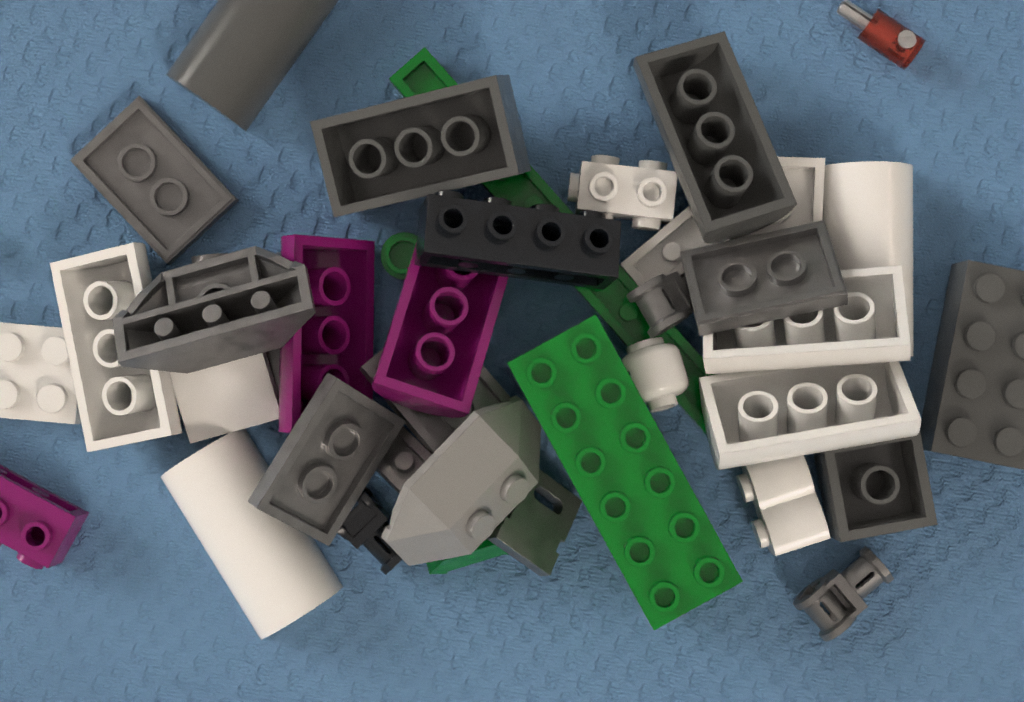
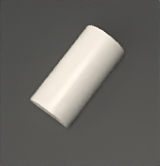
[822,161,914,357]
[50,242,183,452]
[703,265,911,374]
[699,362,921,470]
[161,429,343,640]

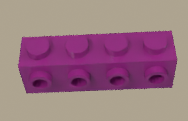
[0,464,89,569]

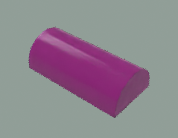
[278,234,375,433]
[372,242,509,418]

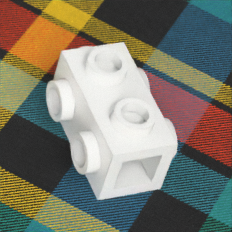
[567,155,678,231]

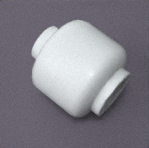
[621,337,689,413]

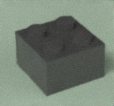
[813,431,938,542]

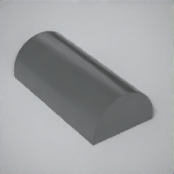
[166,0,338,131]
[633,31,797,243]

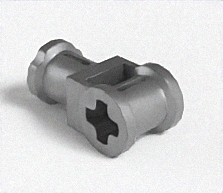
[626,271,694,338]
[793,546,894,641]

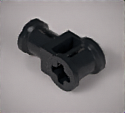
[338,487,402,575]

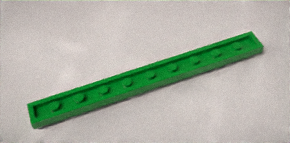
[389,47,715,434]

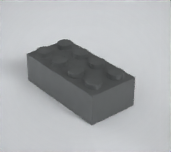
[310,75,531,217]
[920,260,1024,470]

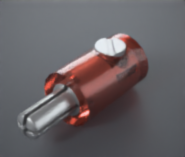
[837,0,926,70]

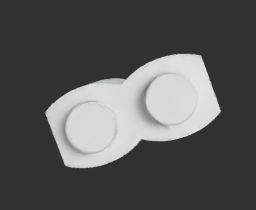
[736,455,831,556]

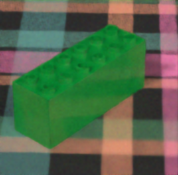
[507,314,743,630]

